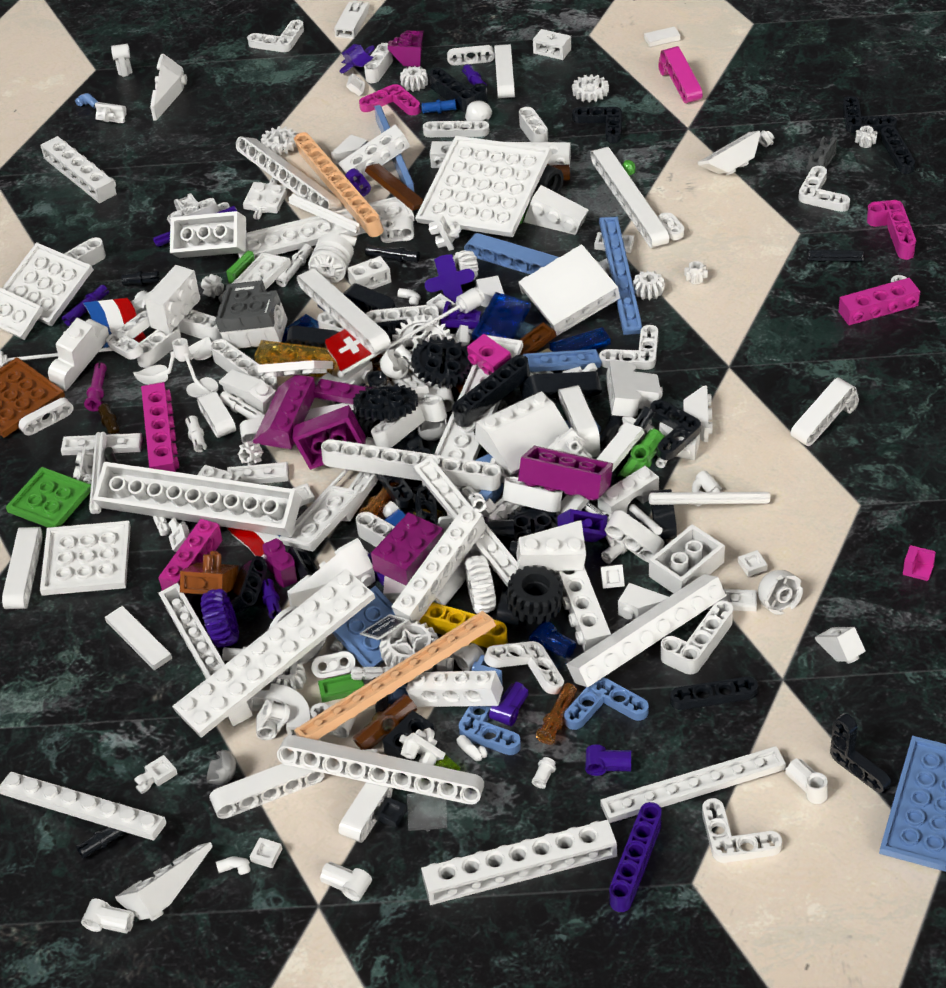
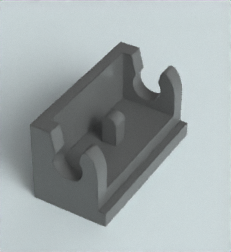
[806,136,837,170]

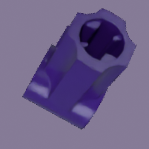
[489,682,528,727]
[585,745,631,776]

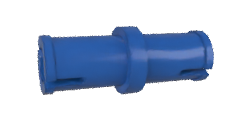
[422,99,456,114]

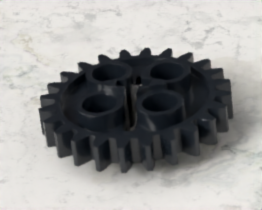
[411,336,473,389]
[353,383,418,422]
[499,507,558,551]

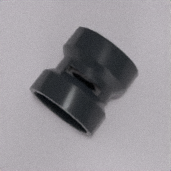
[367,370,387,388]

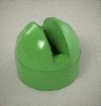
[622,160,635,175]

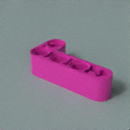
[658,46,703,103]
[867,200,916,260]

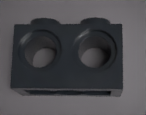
[382,711,435,761]

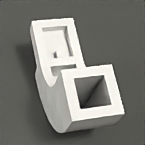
[247,683,311,736]

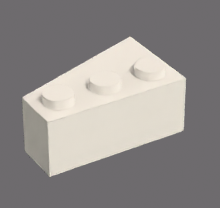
[524,185,589,235]
[516,520,586,571]

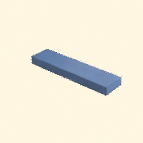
[523,349,602,372]

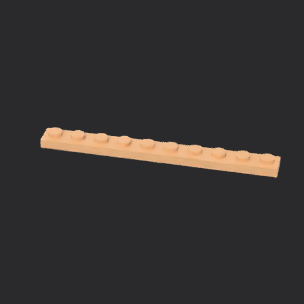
[294,611,496,740]

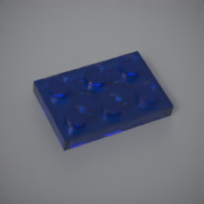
[472,292,531,340]

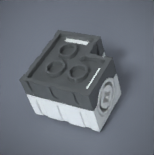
[215,280,288,349]

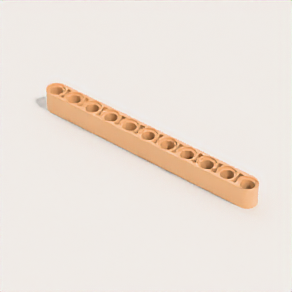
[294,132,384,237]

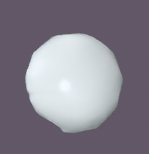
[465,101,492,121]
[380,349,408,379]

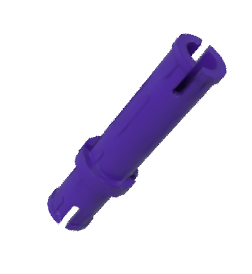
[62,285,109,326]

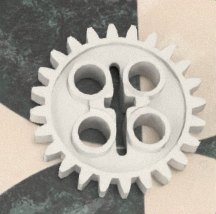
[391,315,453,374]

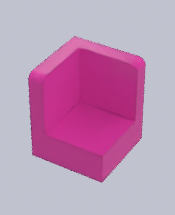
[903,545,936,581]

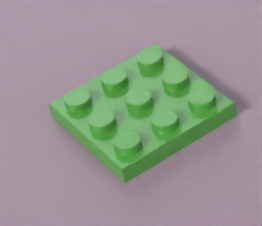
[6,467,91,528]

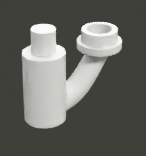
[692,470,722,507]

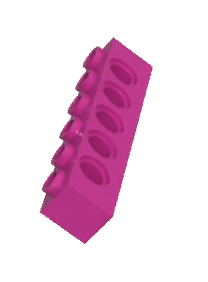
[141,382,179,472]

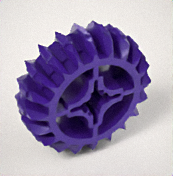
[201,589,239,648]

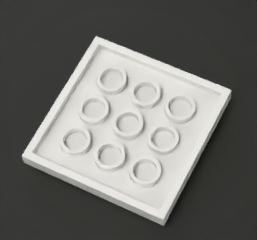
[3,242,94,327]
[40,521,131,595]

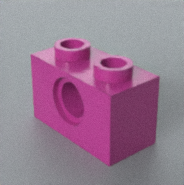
[467,334,511,375]

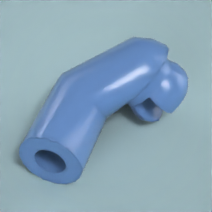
[75,93,98,109]

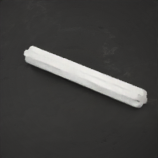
[289,194,361,233]
[89,432,107,514]

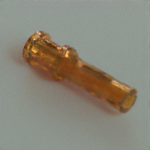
[359,482,400,516]
[536,683,577,745]

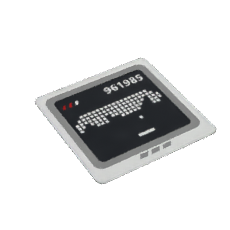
[360,614,409,640]

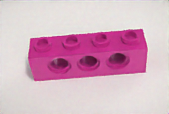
[838,278,920,325]
[159,519,223,595]

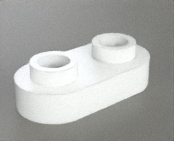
[658,213,684,240]
[311,650,355,678]

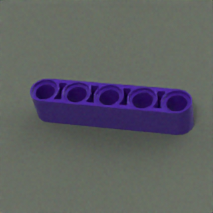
[609,802,662,912]

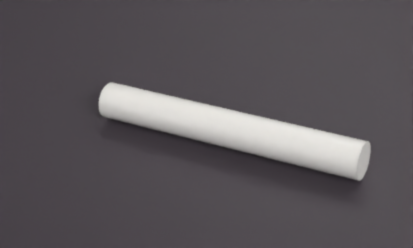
[629,504,662,535]

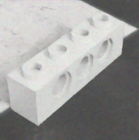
[338,125,410,181]
[406,671,503,707]

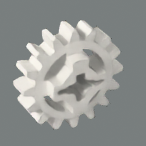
[572,74,609,102]

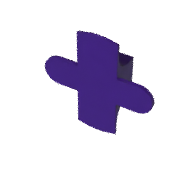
[339,44,375,74]
[425,254,475,304]

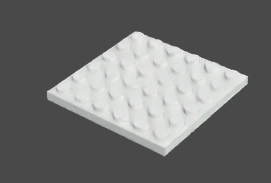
[415,136,552,237]

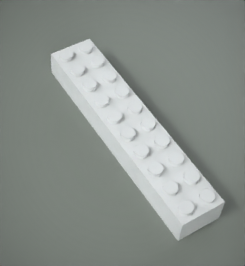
[93,462,302,537]

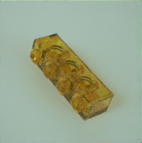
[254,340,336,378]

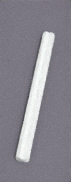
[649,492,770,505]

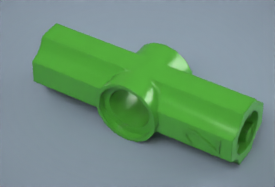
[617,428,665,481]

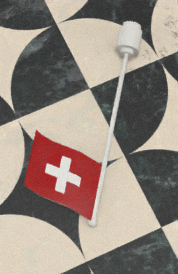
[325,288,485,378]

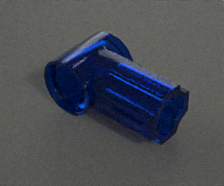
[529,621,576,659]

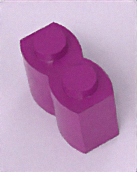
[263,538,298,588]

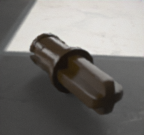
[98,403,119,434]

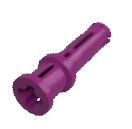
[84,363,107,412]

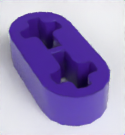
[345,168,371,197]

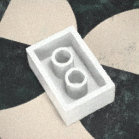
[144,265,200,333]
[649,524,725,593]

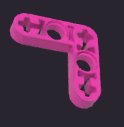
[359,84,421,115]

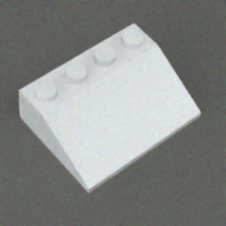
[475,391,569,475]

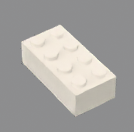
[170,211,246,258]

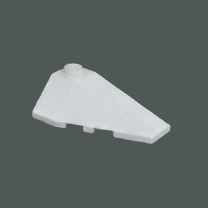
[150,54,187,120]
[287,538,376,607]
[115,842,213,921]

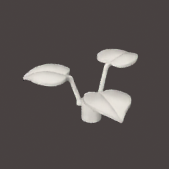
[133,336,218,397]

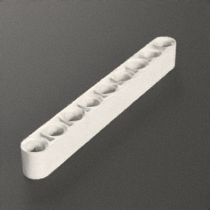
[236,137,342,212]
[590,147,669,248]
[297,268,391,354]
[321,439,501,491]
[277,735,484,804]

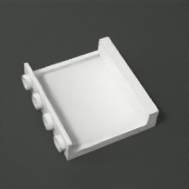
[519,244,620,336]

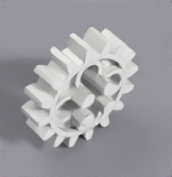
[261,126,297,155]

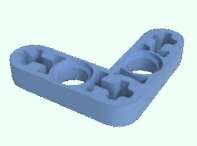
[564,677,648,730]
[459,706,521,755]

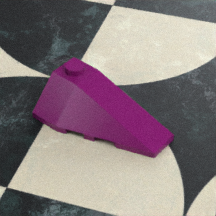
[388,30,423,68]

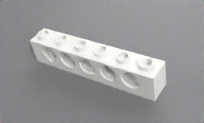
[41,136,117,203]
[391,505,486,623]
[554,567,611,652]

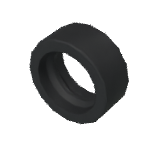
[534,165,564,194]

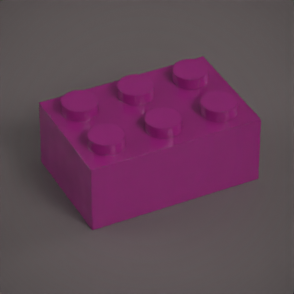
[293,405,366,470]
[371,512,444,586]

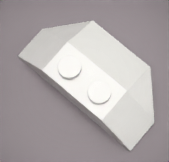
[698,131,761,175]

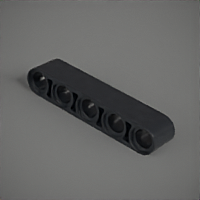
[452,355,530,427]

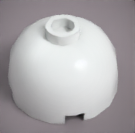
[758,570,803,615]

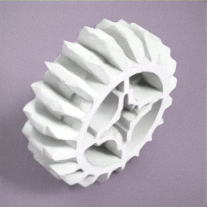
[464,555,496,614]
[379,620,438,668]

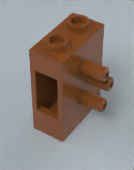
[180,551,239,594]

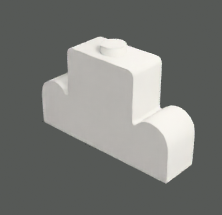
[48,318,109,391]
[606,360,663,417]

